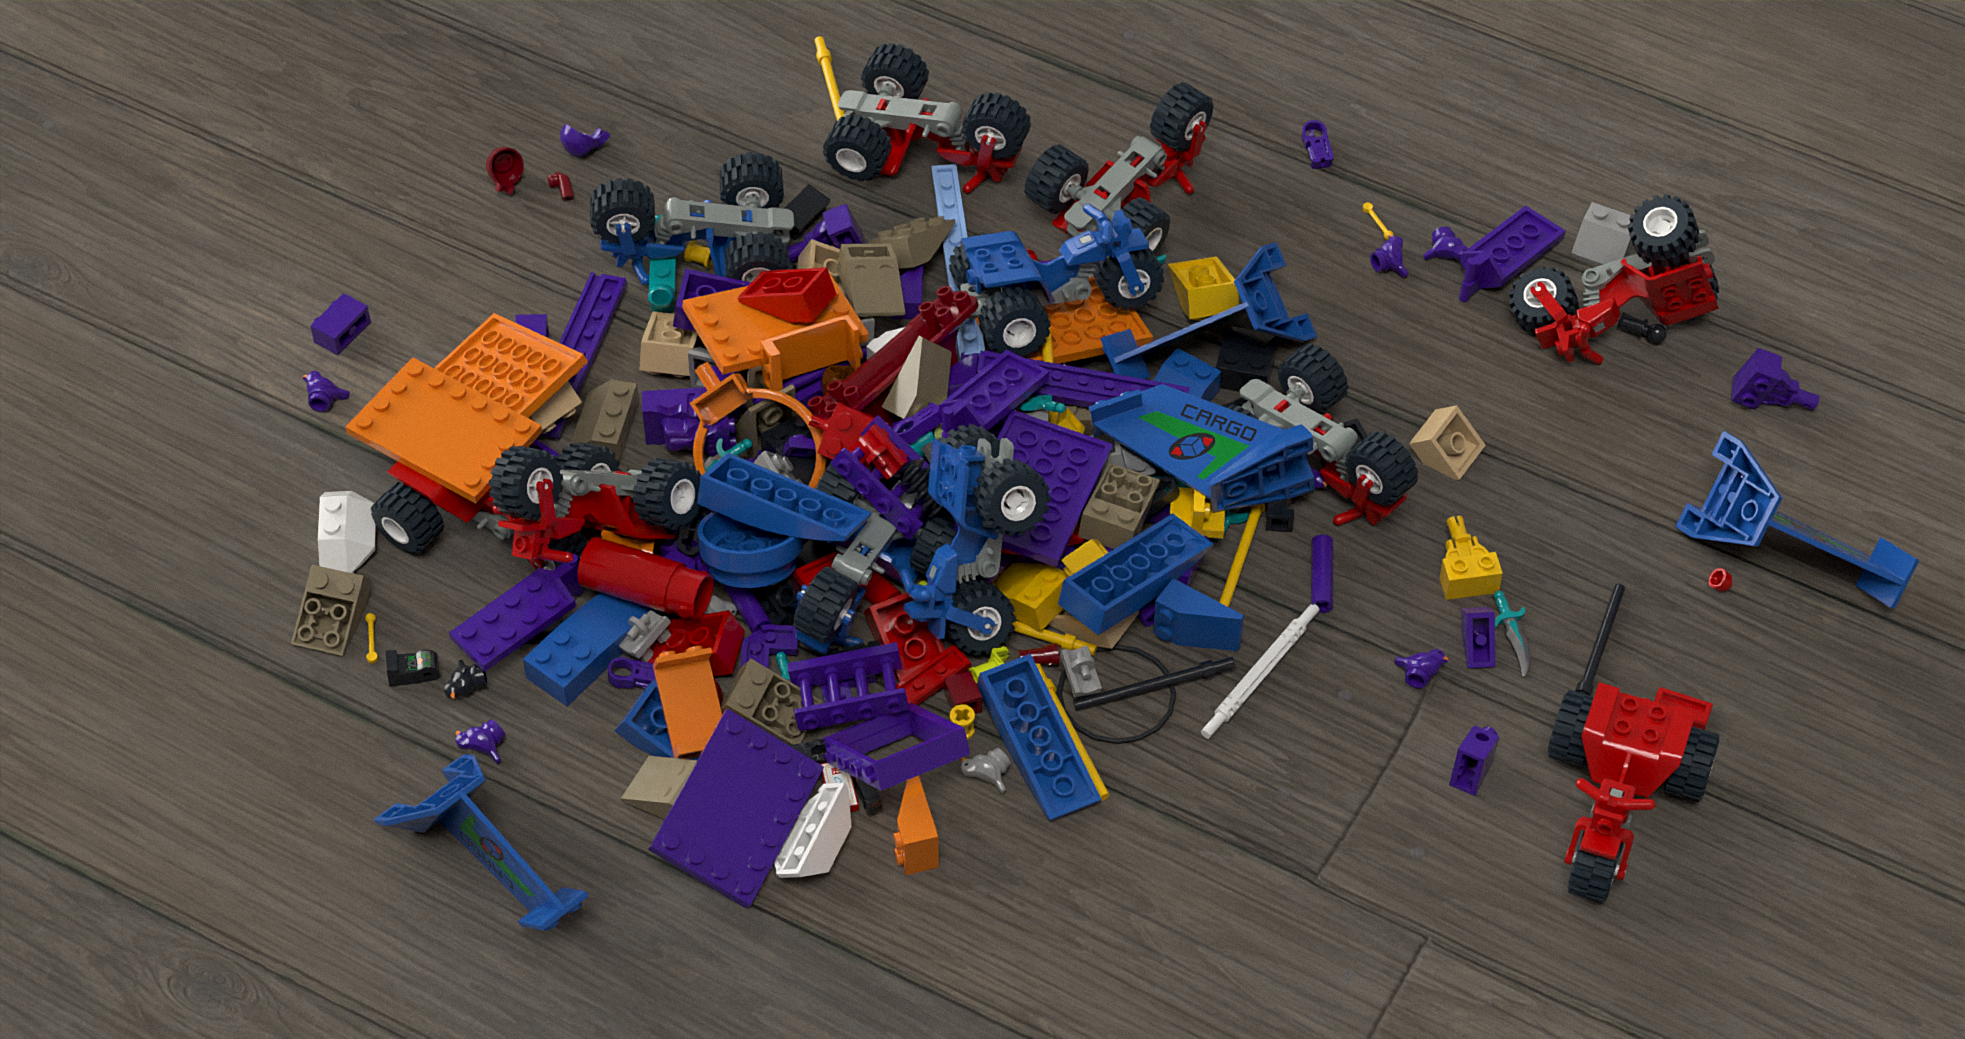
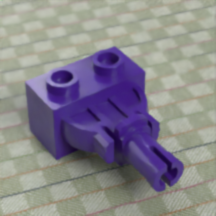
[788,204,866,263]
[1731,348,1820,411]

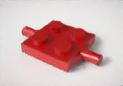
[808,402,888,469]

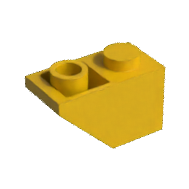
[1061,539,1109,576]

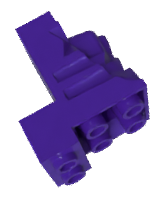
[642,366,745,456]

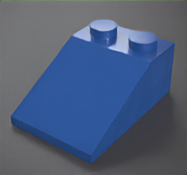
[1153,348,1221,402]
[1153,578,1244,651]
[614,679,699,760]

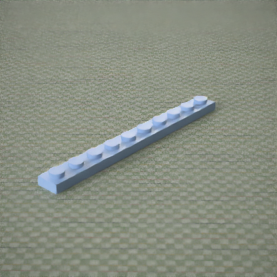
[931,164,985,362]

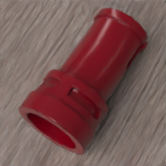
[1019,643,1060,666]

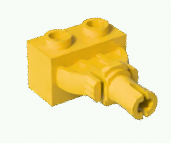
[1439,516,1503,600]

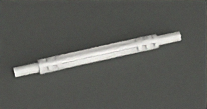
[1201,604,1320,739]

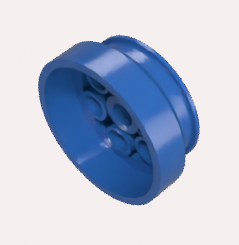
[697,511,804,588]

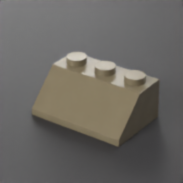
[571,379,639,463]

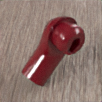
[547,172,574,201]

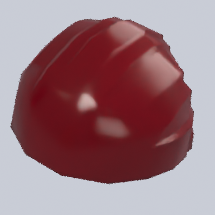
[485,146,524,195]

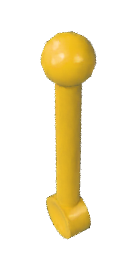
[1363,202,1394,240]
[365,613,378,664]

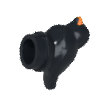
[444,659,487,699]

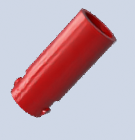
[577,537,714,620]

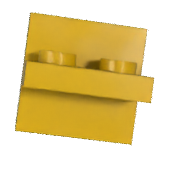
[1170,487,1225,539]

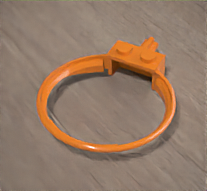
[690,362,827,489]

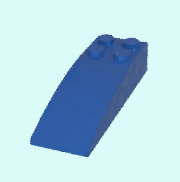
[697,453,872,541]
[1058,514,1213,635]
[523,593,666,707]
[977,654,1101,822]

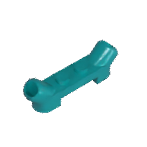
[648,215,677,313]

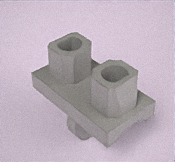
[619,610,671,662]
[1060,646,1102,699]

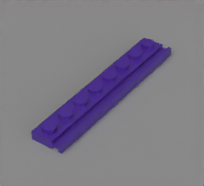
[540,272,627,439]
[977,350,1189,408]

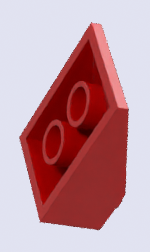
[737,267,837,324]
[863,592,945,682]
[648,610,745,677]

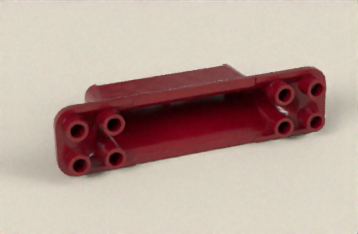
[808,286,979,427]

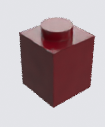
[944,671,982,714]

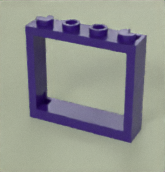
[823,703,970,791]

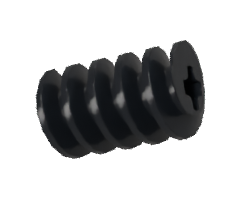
[894,458,944,519]

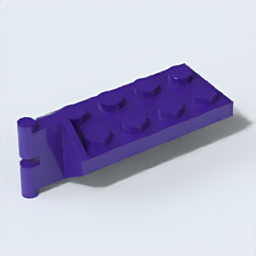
[1459,205,1566,302]
[939,350,1050,438]
[449,554,583,672]

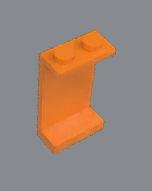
[760,315,863,391]
[653,646,722,759]

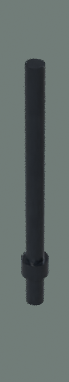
[1575,584,1625,696]
[1073,657,1235,711]

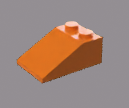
[893,775,939,875]

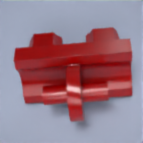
[855,424,908,480]

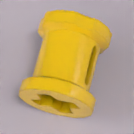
[684,240,713,269]
[950,704,975,740]

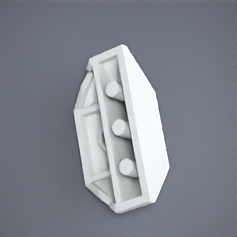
[318,491,376,574]
[774,783,852,878]

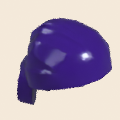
[560,124,610,157]

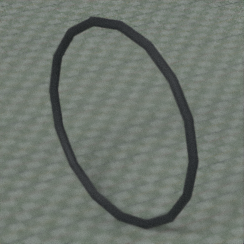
[1057,644,1177,744]

